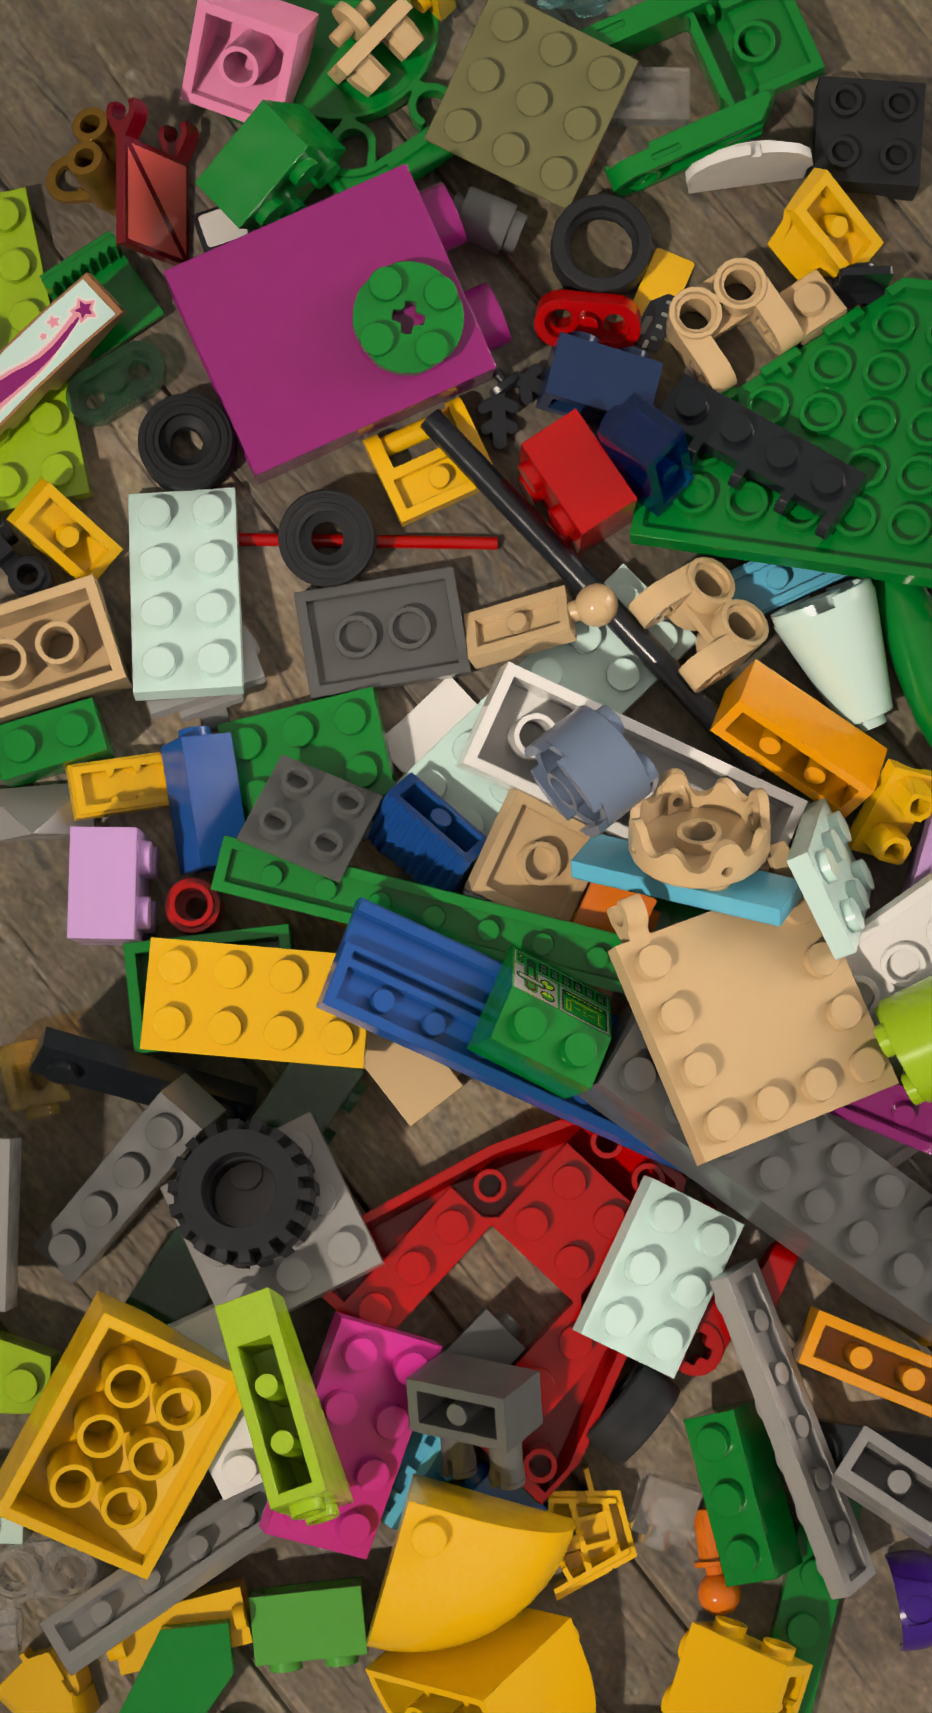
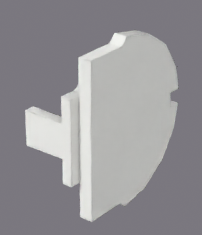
[685,140,813,194]

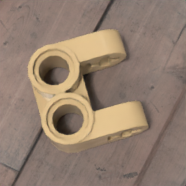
[666,258,804,394]
[628,557,769,693]

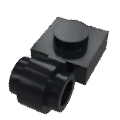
[0,517,54,598]

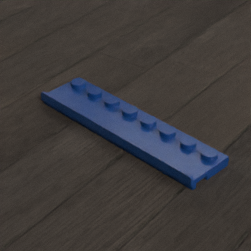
[316,897,683,1173]

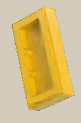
[65,752,170,821]

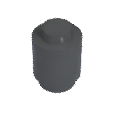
[453,186,529,256]

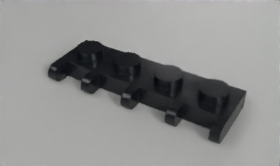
[643,373,867,540]

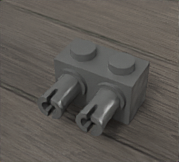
[406,1351,543,1491]

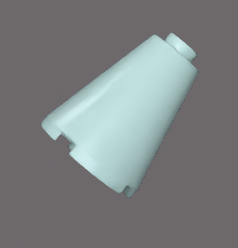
[770,577,893,732]

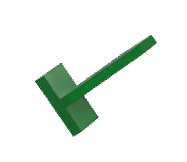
[119,1618,235,1713]

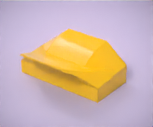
[767,167,884,281]

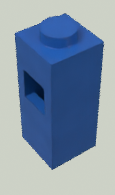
[160,726,245,875]

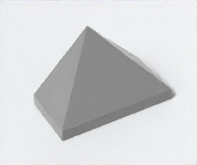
[0,783,96,844]

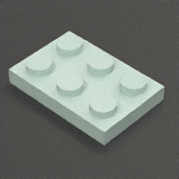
[786,798,875,960]
[572,1175,744,1378]

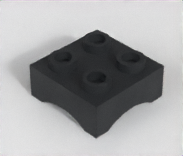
[809,76,926,201]

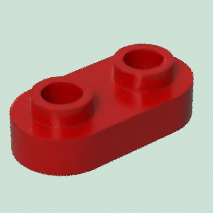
[534,289,641,349]

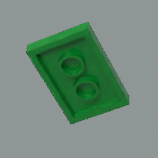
[217,687,397,821]

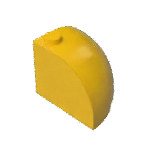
[366,1473,576,1653]
[365,1608,596,1713]

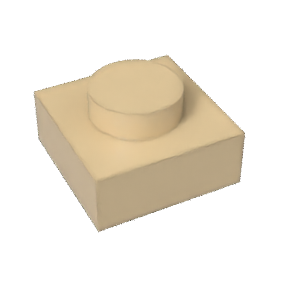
[779,269,847,346]

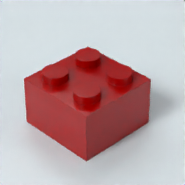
[517,408,637,556]

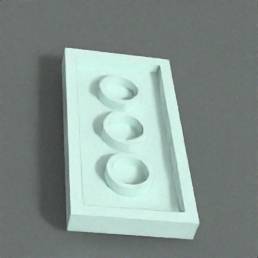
[128,487,245,701]

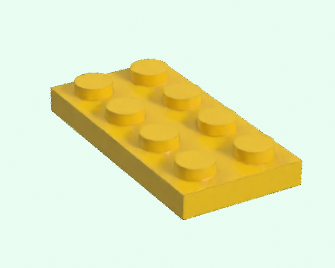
[140,937,368,1069]

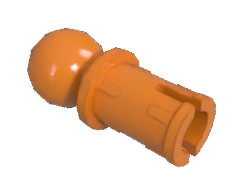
[691,1507,741,1616]

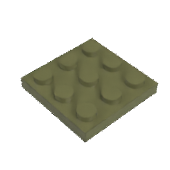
[424,0,638,209]

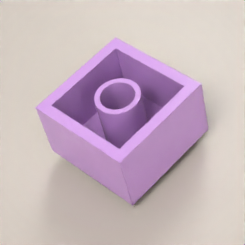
[67,826,159,946]

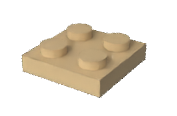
[464,788,607,921]

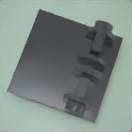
[237,754,383,883]

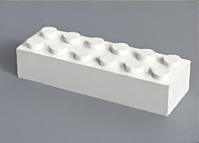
[456,662,808,846]

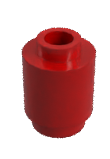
[165,878,225,935]

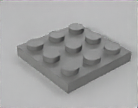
[160,1112,385,1313]

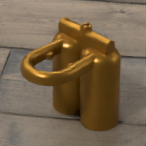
[46,107,116,216]

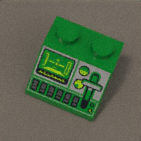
[467,946,612,1099]

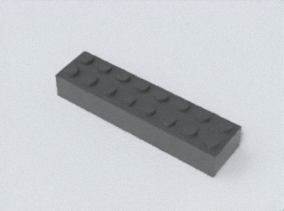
[577,1001,932,1346]

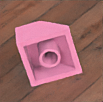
[180,0,319,122]

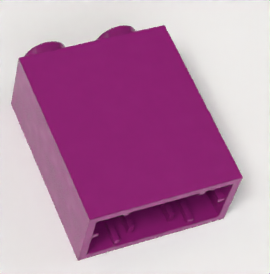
[163,163,511,485]

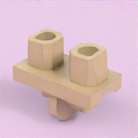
[327,0,425,97]

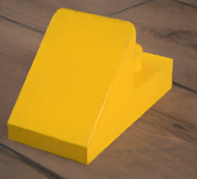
[6,478,123,580]

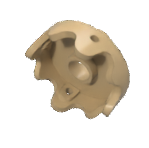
[628,768,771,891]

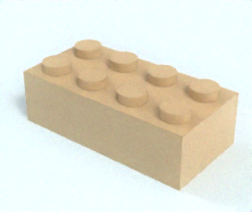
[0,574,133,725]

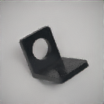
[831,262,894,310]

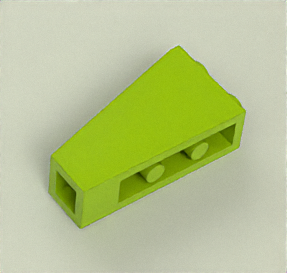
[214,1287,354,1526]

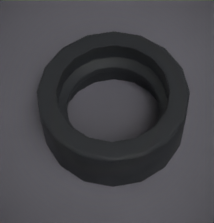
[550,193,653,296]

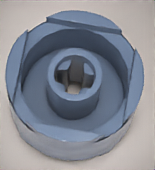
[525,705,658,837]

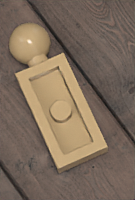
[464,583,618,669]

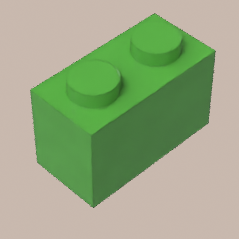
[249,1576,369,1673]

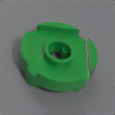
[352,261,464,376]

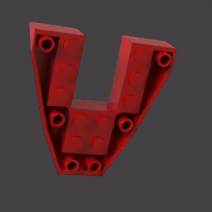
[321,1118,687,1505]

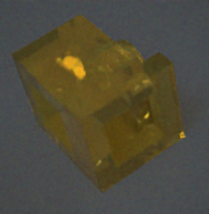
[0,1037,71,1120]

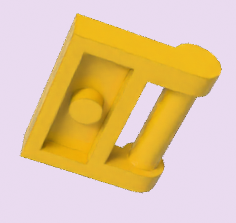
[362,396,493,527]

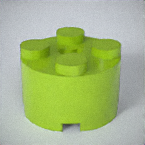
[873,975,932,1106]

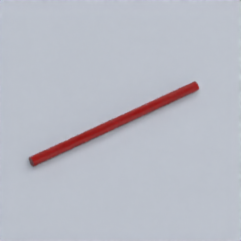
[238,533,498,550]

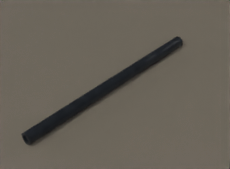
[420,409,766,778]

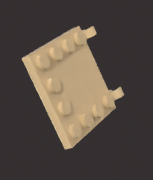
[607,840,899,1166]

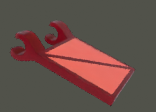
[106,97,199,266]

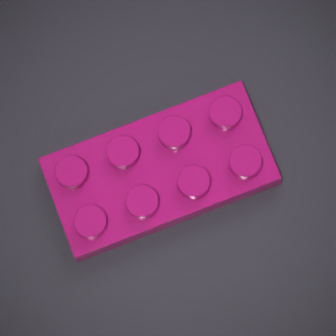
[259,1312,442,1560]

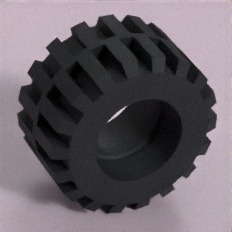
[167,1118,320,1269]

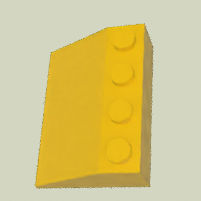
[0,1291,242,1580]

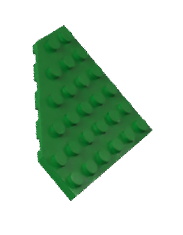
[629,277,932,588]

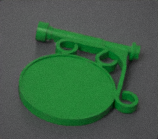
[227,0,456,194]

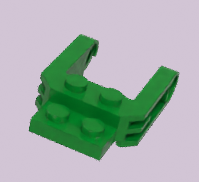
[579,0,825,197]

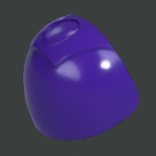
[885,1550,932,1651]

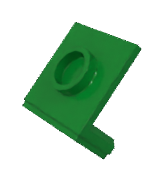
[40,231,165,362]

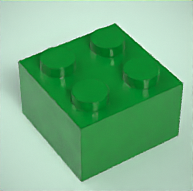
[195,99,347,229]

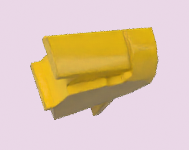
[547,1464,637,1601]
[0,1646,101,1713]

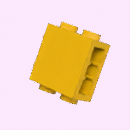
[661,1615,813,1713]

